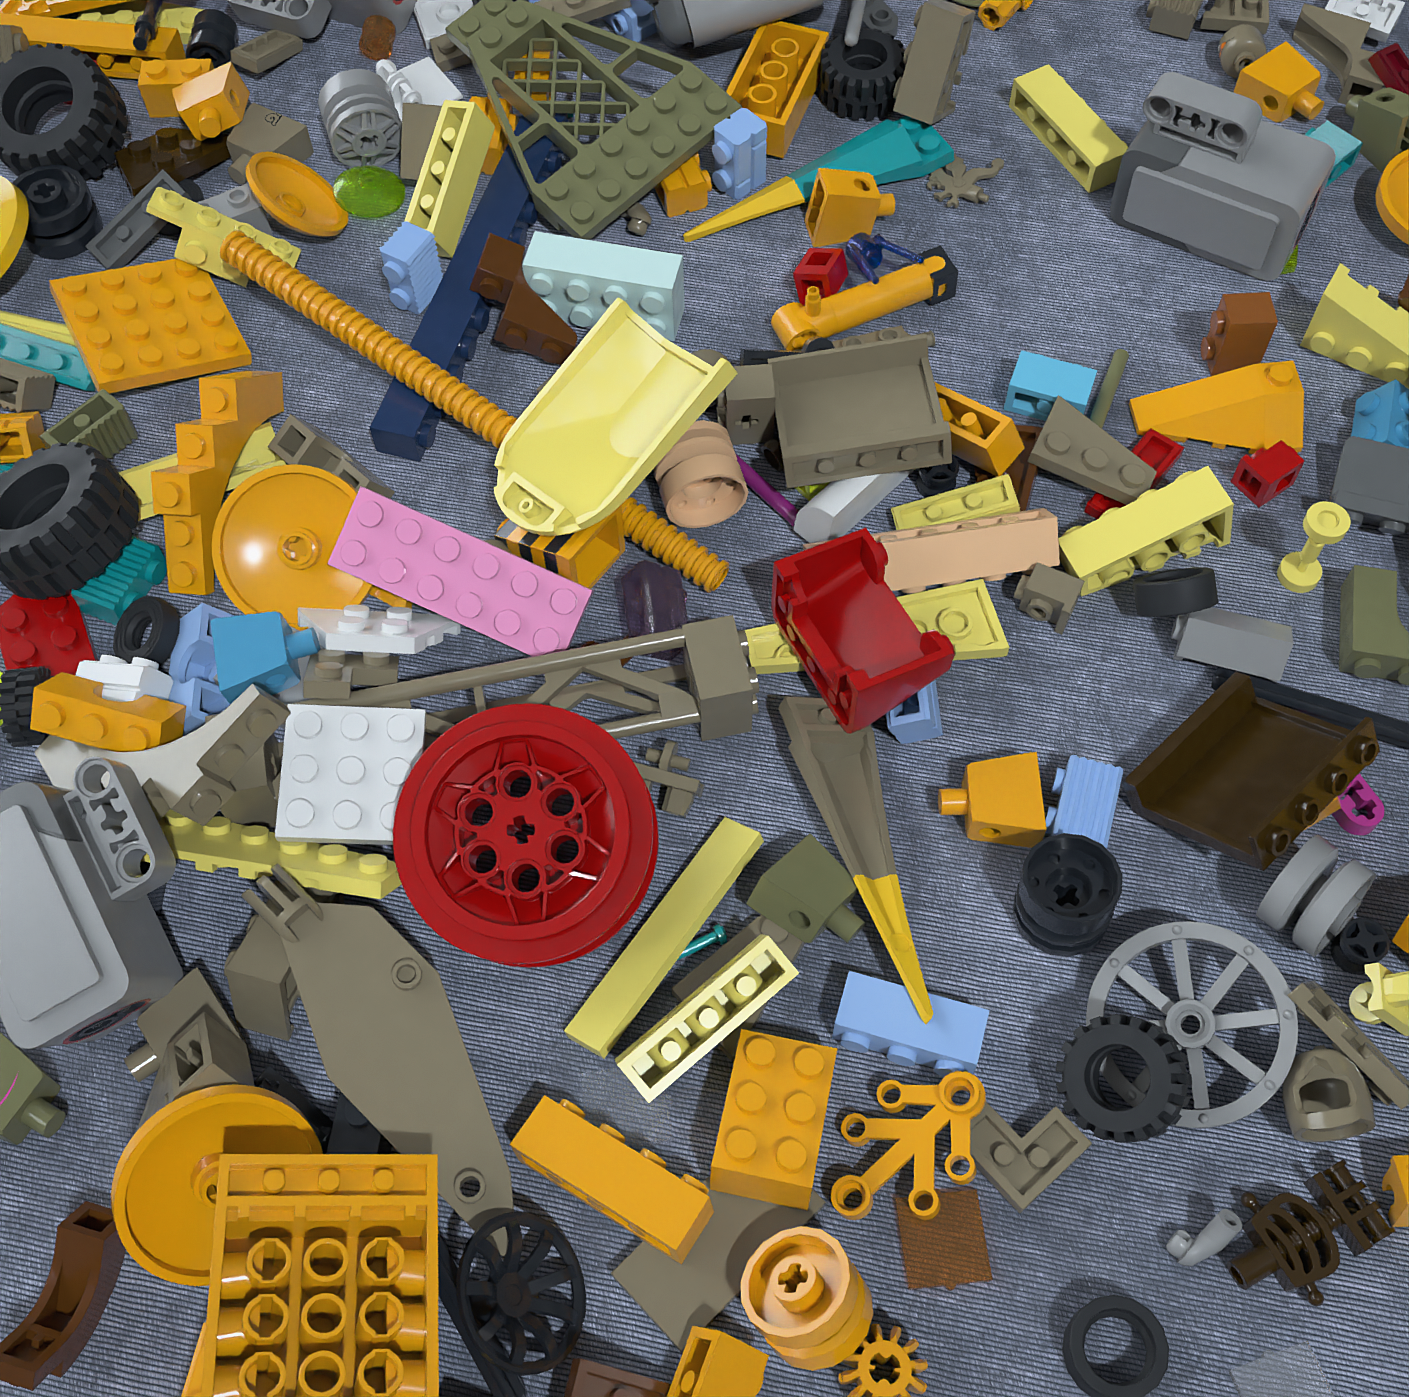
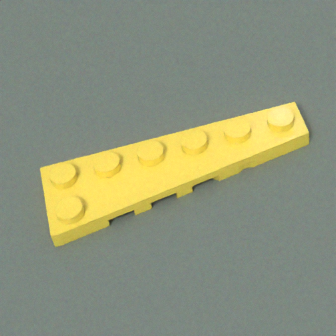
[745,579,1009,674]
[141,809,402,899]

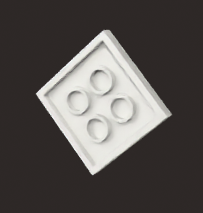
[275,704,427,845]

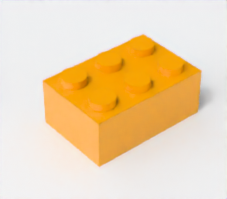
[710,1029,837,1211]

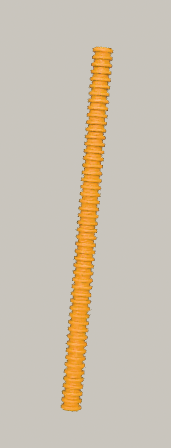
[219,230,729,593]

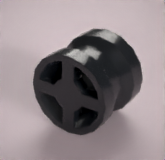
[916,454,959,498]
[1330,918,1390,975]

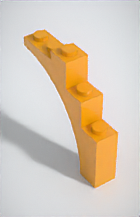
[151,371,284,595]

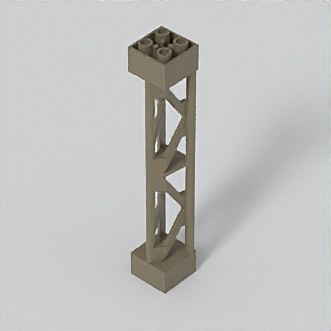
[205,615,759,828]

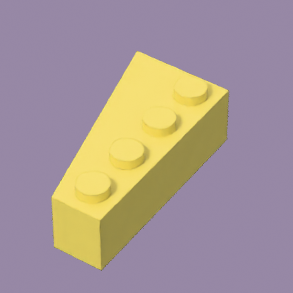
[1058,466,1234,597]

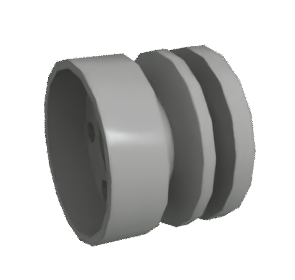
[318,69,402,169]

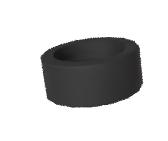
[1133,567,1218,617]
[1062,1295,1169,1397]

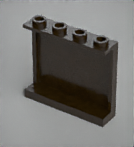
[1122,672,1380,871]

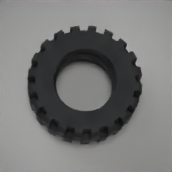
[0,43,128,184]
[0,442,139,600]

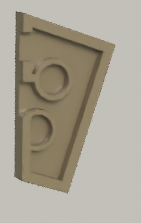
[1027,395,1157,505]
[1287,980,1409,1110]

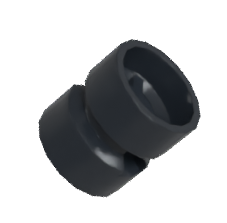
[185,9,238,69]

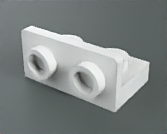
[1325,0,1405,43]

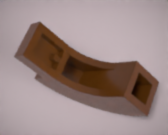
[0,1201,126,1391]

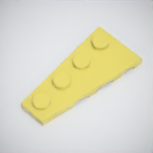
[77,0,203,44]

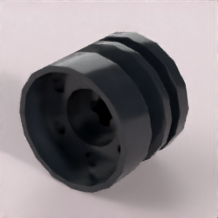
[1013,833,1122,957]

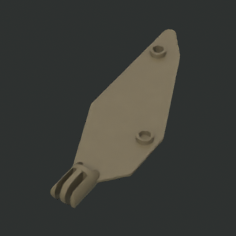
[241,864,514,1256]

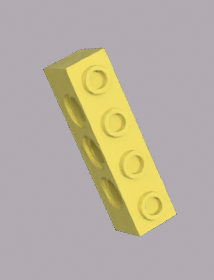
[614,934,799,1103]

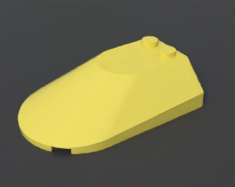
[494,298,738,536]

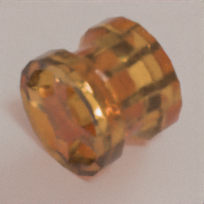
[359,15,396,61]

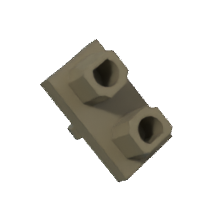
[634,740,705,818]

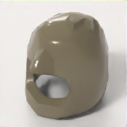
[1282,1045,1376,1142]

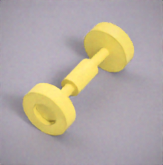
[1277,501,1351,593]

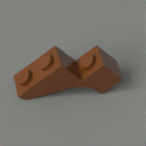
[469,232,577,366]

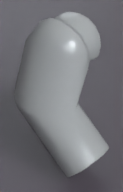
[1166,1209,1242,1267]

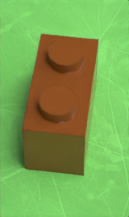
[1201,292,1278,376]

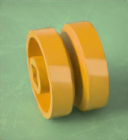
[740,1226,873,1371]

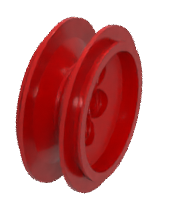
[393,703,659,968]

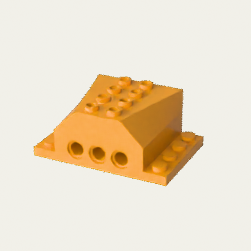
[200,1154,439,1397]

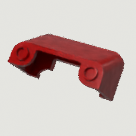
[771,528,955,734]

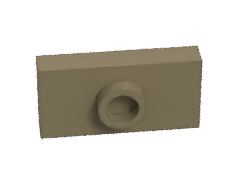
[230,29,303,74]

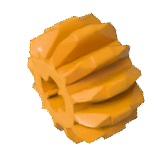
[838,1324,928,1397]

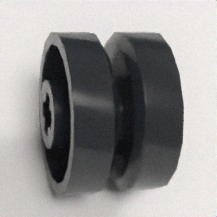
[12,165,103,260]

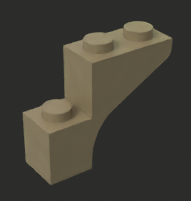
[1292,3,1384,105]

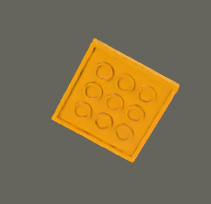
[49,258,252,393]

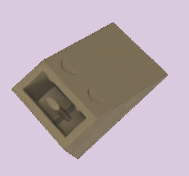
[136,1012,255,1132]

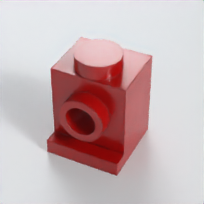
[793,248,849,305]
[1231,440,1305,508]

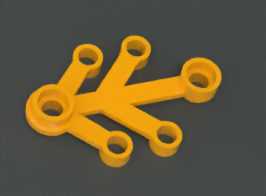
[831,1071,986,1220]

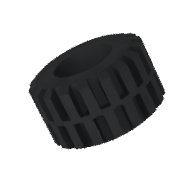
[819,27,906,121]
[1056,1014,1192,1143]

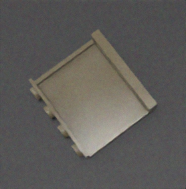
[768,334,952,488]

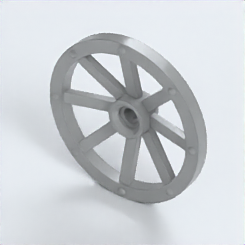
[1086,921,1298,1129]

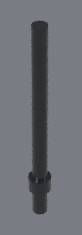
[133,0,164,50]

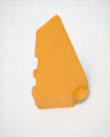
[1129,361,1304,454]

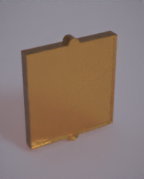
[895,1189,993,1291]

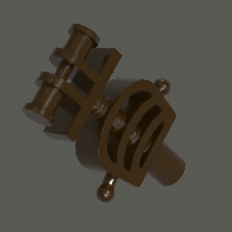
[1227,1159,1396,1307]

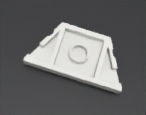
[298,605,461,654]

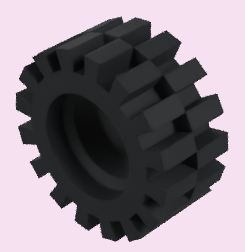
[0,666,54,747]

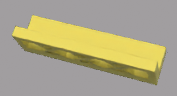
[118,422,287,521]

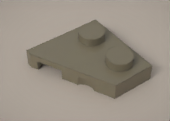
[1200,0,1269,34]

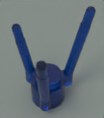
[845,232,924,284]

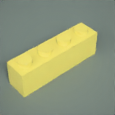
[1009,64,1128,193]
[404,100,495,258]

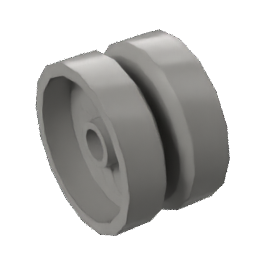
[1256,834,1376,957]

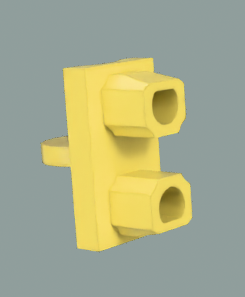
[1349,962,1409,1036]

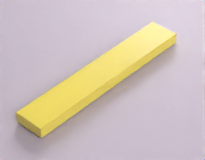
[564,817,764,1059]

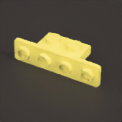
[146,187,301,288]

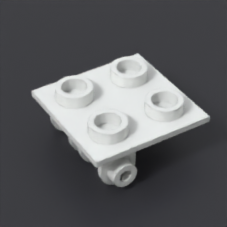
[376,56,463,122]

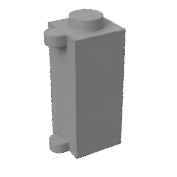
[1171,607,1294,682]

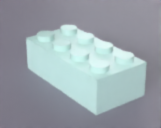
[522,231,685,341]

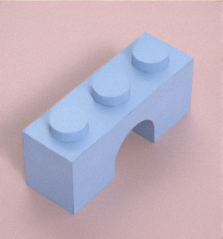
[167,603,235,736]

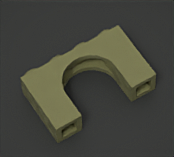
[1339,565,1409,685]

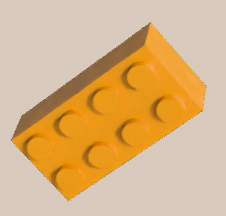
[726,20,829,159]

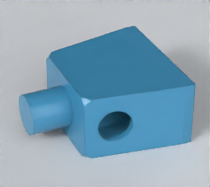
[210,611,320,704]

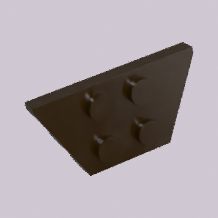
[114,127,231,198]

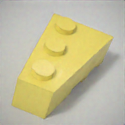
[1300,263,1409,389]

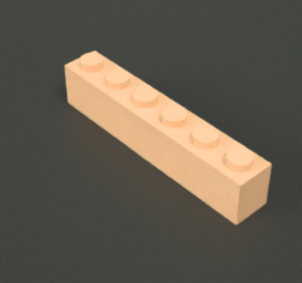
[803,508,1060,593]

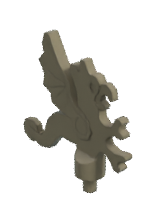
[927,153,1004,208]

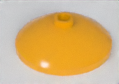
[245,152,348,237]

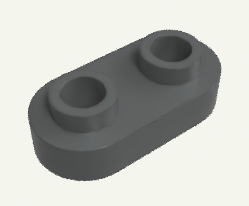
[847,0,898,38]

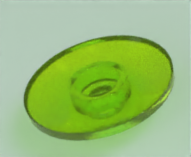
[333,166,405,218]

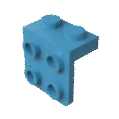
[1351,379,1409,448]

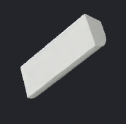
[793,469,915,543]

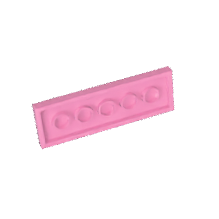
[327,486,594,657]

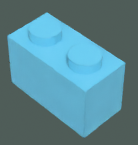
[1003,350,1097,421]

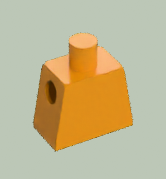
[1233,41,1324,123]
[172,62,250,141]
[804,168,895,247]
[938,752,1047,848]

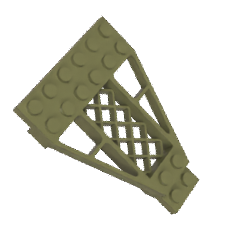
[445,0,742,240]

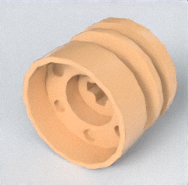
[653,420,749,528]

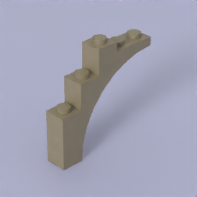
[34,684,291,826]

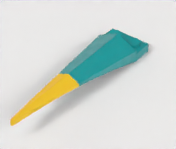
[683,116,954,242]

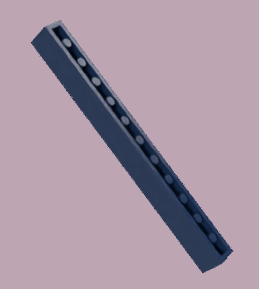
[369,113,568,462]

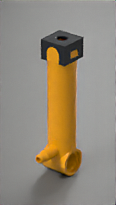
[771,245,958,351]

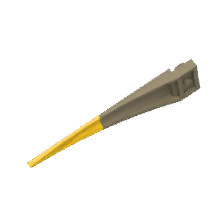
[778,696,933,1024]

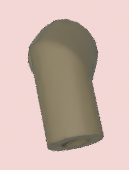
[619,202,652,236]

